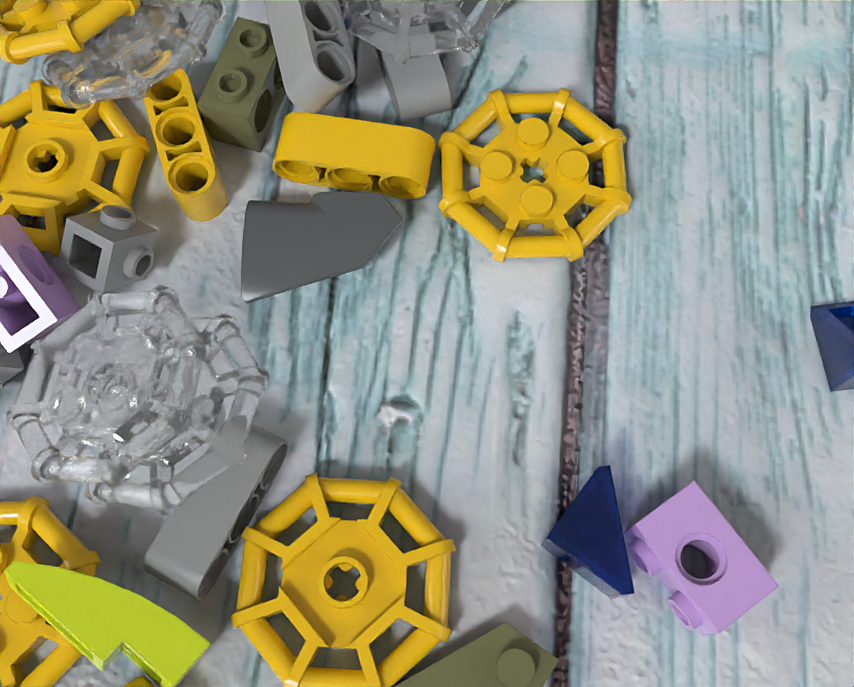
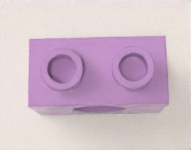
[0,214,82,353]
[624,480,779,635]

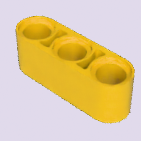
[140,63,227,222]
[272,112,436,199]

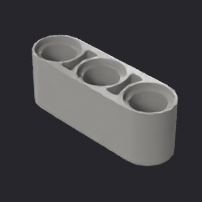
[263,0,356,113]
[361,0,452,123]
[143,415,289,600]

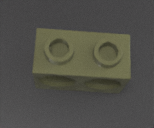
[197,17,286,153]

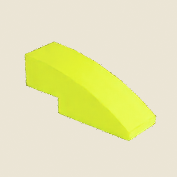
[4,561,211,687]

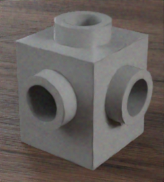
[56,205,158,295]

